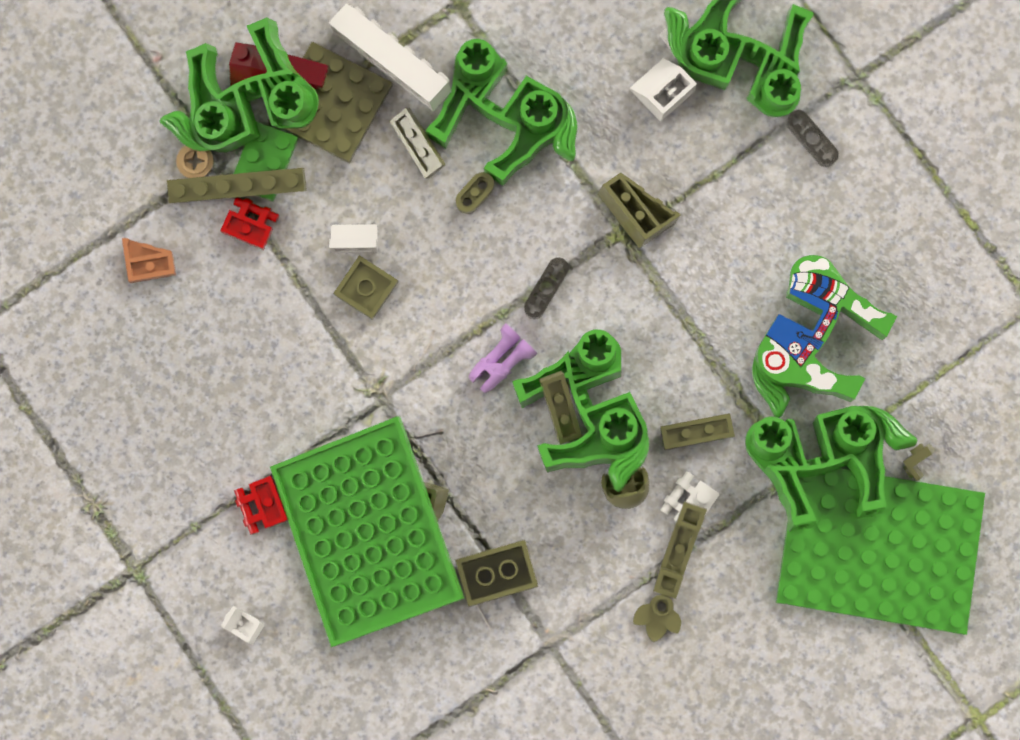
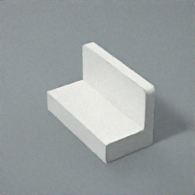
[329,224,378,253]

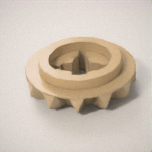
[176,146,214,178]

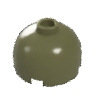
[601,466,649,509]

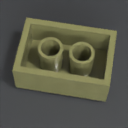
[455,540,538,607]

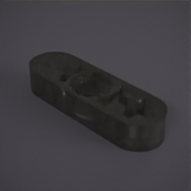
[786,110,839,167]
[524,257,569,319]

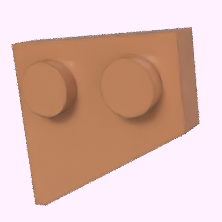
[122,238,176,283]

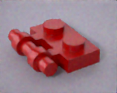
[220,197,280,250]
[234,476,288,535]

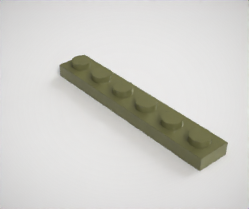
[167,168,307,203]

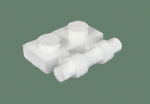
[660,471,720,522]

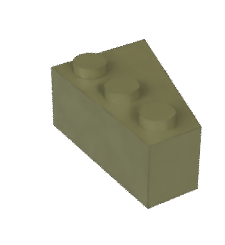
[598,173,681,249]

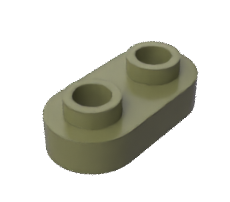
[456,172,494,214]

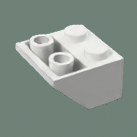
[630,58,697,122]

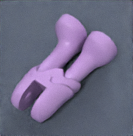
[469,323,537,393]

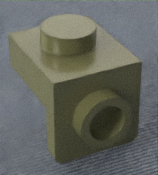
[903,443,935,481]

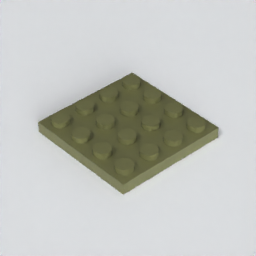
[268,42,393,164]

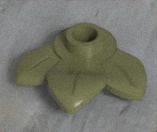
[633,595,681,642]

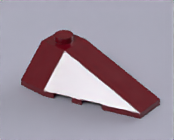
[229,42,329,89]

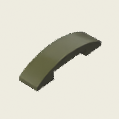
[653,501,707,599]

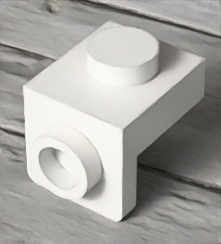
[221,606,265,645]

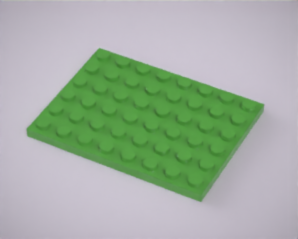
[270,416,464,647]
[775,469,985,635]

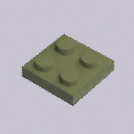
[333,255,399,320]

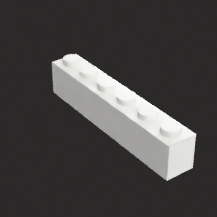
[329,3,451,111]

